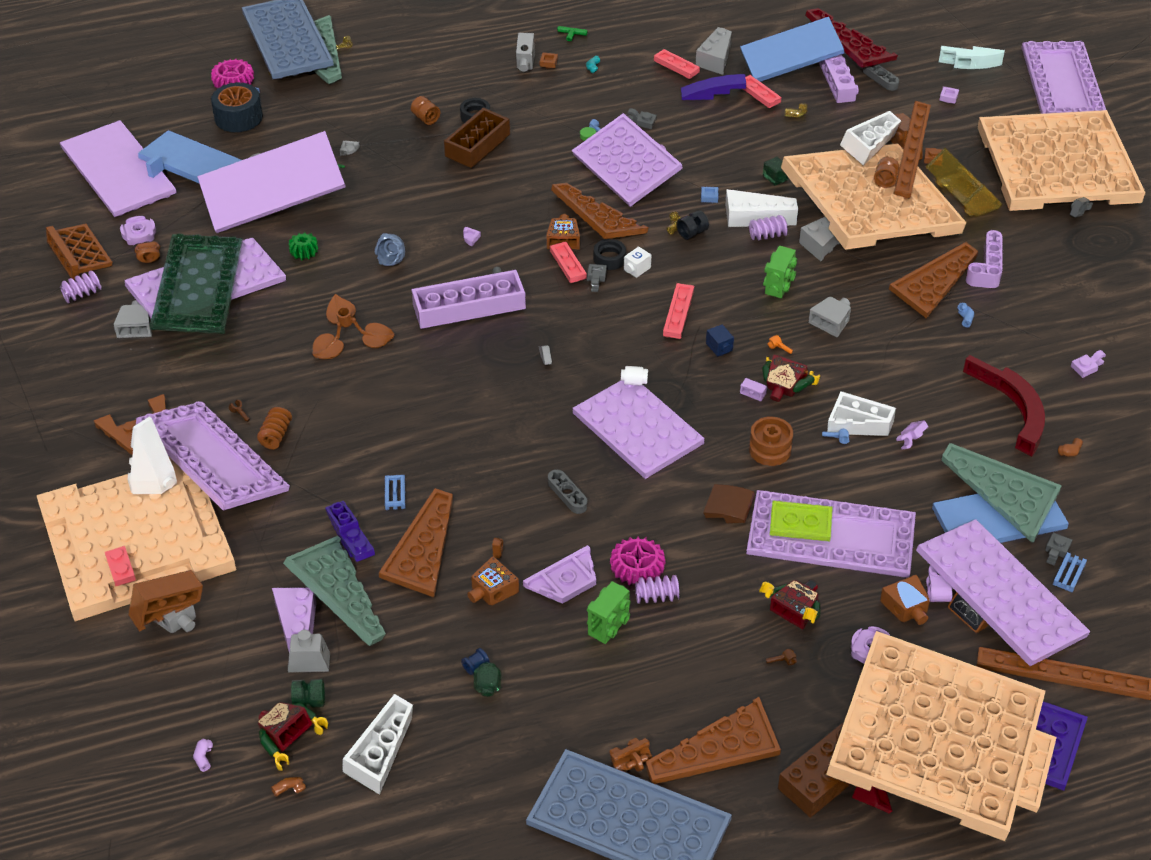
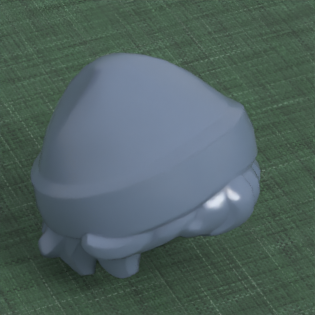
[375,233,405,266]

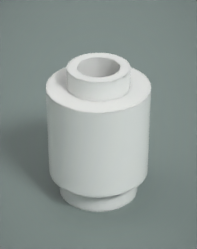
[621,366,648,386]

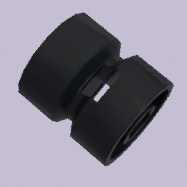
[676,210,709,240]

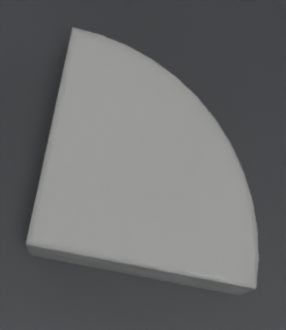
[340,141,360,155]
[539,345,552,365]

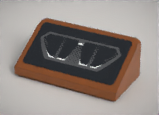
[948,592,988,633]

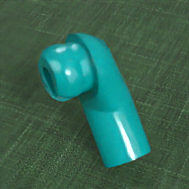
[586,56,600,73]

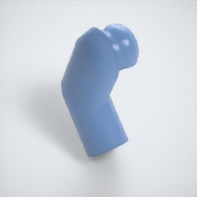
[957,303,974,327]

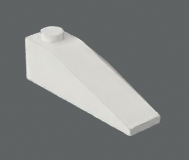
[127,416,177,494]

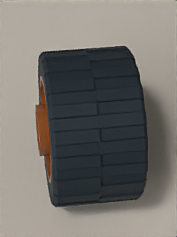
[211,82,263,133]

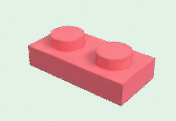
[105,546,136,587]

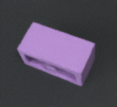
[740,378,767,401]

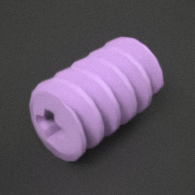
[749,215,787,241]
[60,271,101,303]
[635,575,679,604]

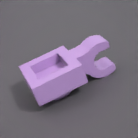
[1071,350,1106,378]
[896,420,928,449]

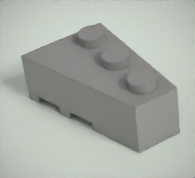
[696,27,732,75]
[799,217,840,261]

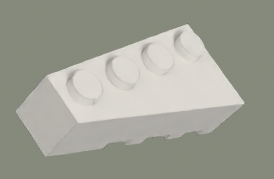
[840,111,901,165]
[725,189,798,227]
[343,694,413,795]

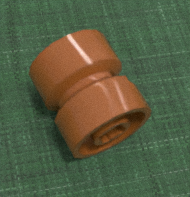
[411,96,441,125]
[874,157,899,188]

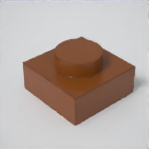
[540,52,558,68]
[924,148,942,165]

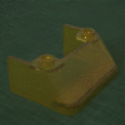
[926,148,1003,217]

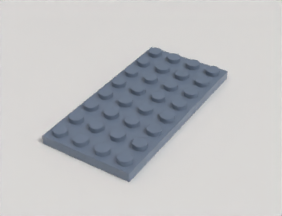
[242,0,334,79]
[526,749,732,860]

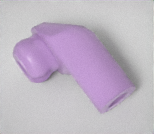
[193,739,213,772]

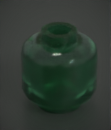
[473,663,502,697]

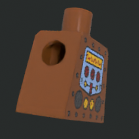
[547,214,580,250]
[467,556,519,605]

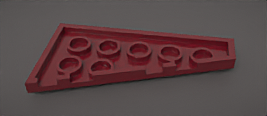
[805,8,898,68]

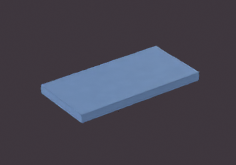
[740,17,844,81]
[138,130,242,183]
[932,494,1069,543]

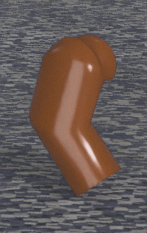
[1058,438,1083,457]
[271,777,306,797]

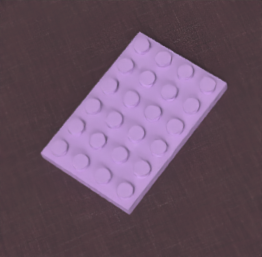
[572,113,683,207]
[573,381,704,479]

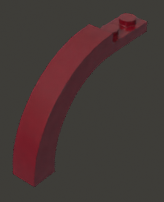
[963,355,1045,457]

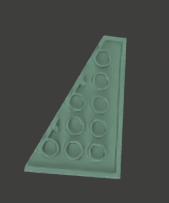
[313,15,342,84]
[941,443,1062,542]
[283,536,386,646]

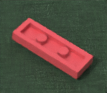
[654,49,700,79]
[743,75,782,108]
[550,242,587,283]

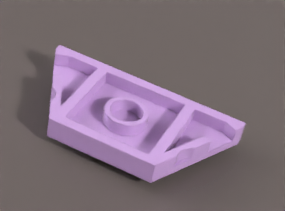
[523,545,596,604]

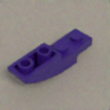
[325,501,375,562]

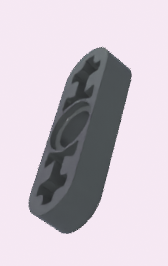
[863,64,899,91]
[548,470,587,514]

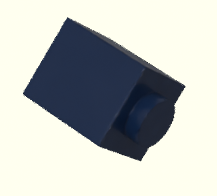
[706,324,734,357]

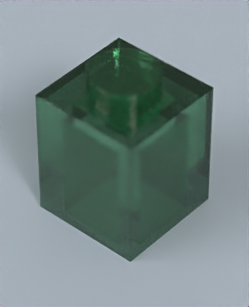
[763,157,788,186]

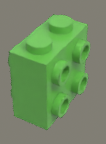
[763,246,798,298]
[587,581,631,644]

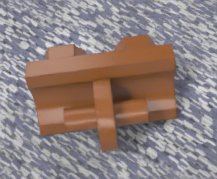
[610,738,652,772]

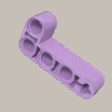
[966,230,1002,288]

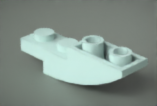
[939,46,1005,69]

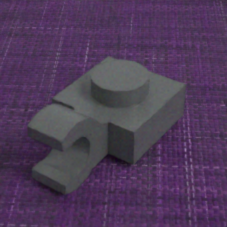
[628,108,657,129]
[1070,197,1093,218]
[587,264,607,292]
[1045,533,1072,565]

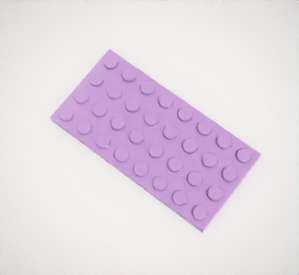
[124,237,286,326]
[916,519,1090,666]

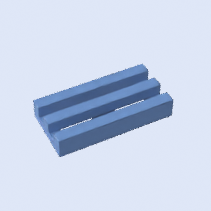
[385,475,405,510]
[1053,552,1087,592]

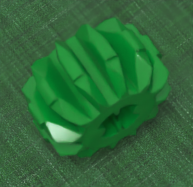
[289,232,318,260]

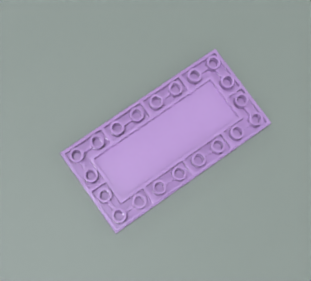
[1021,41,1106,114]
[60,120,176,217]
[197,131,345,233]
[136,402,290,510]
[746,490,916,578]

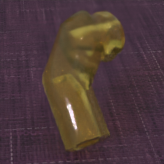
[785,103,808,117]
[666,211,681,234]

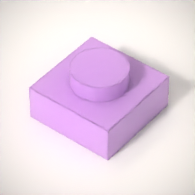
[939,87,959,104]

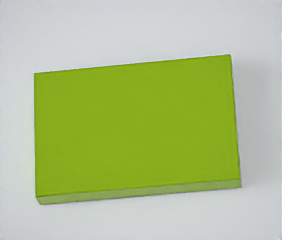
[769,501,832,542]

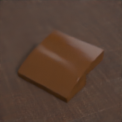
[703,484,755,523]

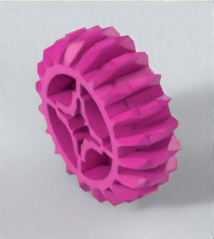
[211,59,254,89]
[610,536,665,586]

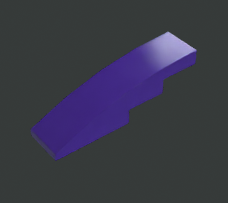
[681,74,746,100]

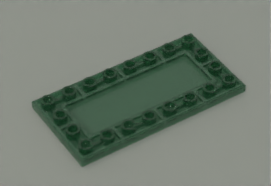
[150,233,243,334]

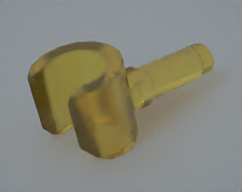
[336,36,352,50]

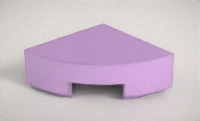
[463,227,481,246]

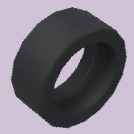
[460,98,490,123]
[593,239,626,270]

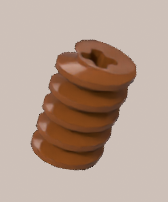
[257,407,292,450]

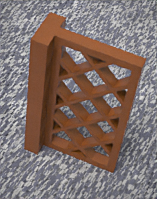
[46,224,112,280]

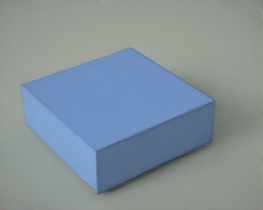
[146,154,164,178]
[701,187,718,203]

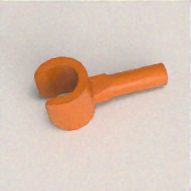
[768,335,793,354]

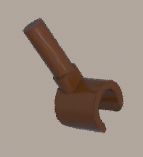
[229,400,250,422]
[766,649,797,665]

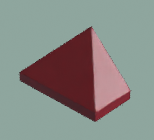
[852,786,892,813]

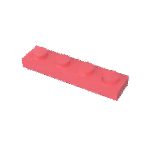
[663,283,694,339]

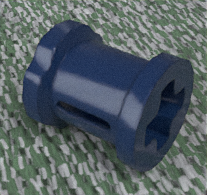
[461,648,490,675]

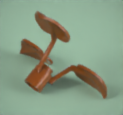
[312,294,394,359]

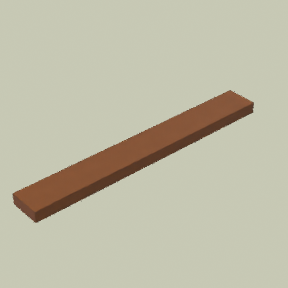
[893,101,931,199]
[976,647,1151,700]

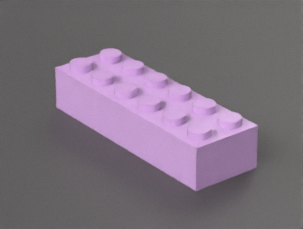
[412,270,526,329]

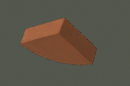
[492,538,503,558]

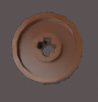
[749,417,793,466]

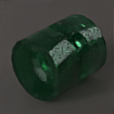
[291,679,325,708]

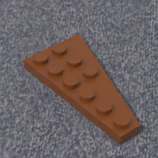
[551,183,649,239]
[889,242,978,318]
[379,488,453,597]
[646,697,781,784]

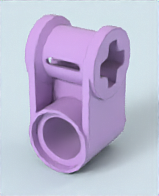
[926,565,952,602]

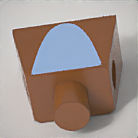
[880,575,930,625]

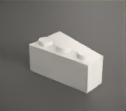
[827,392,896,436]

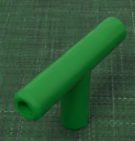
[557,26,588,42]

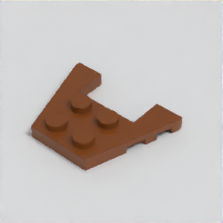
[94,394,166,455]

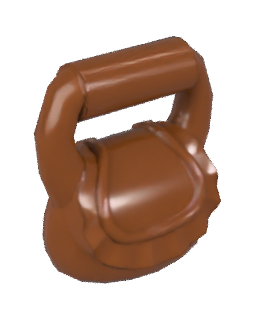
[134,241,160,263]

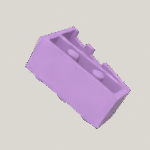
[272,588,316,652]

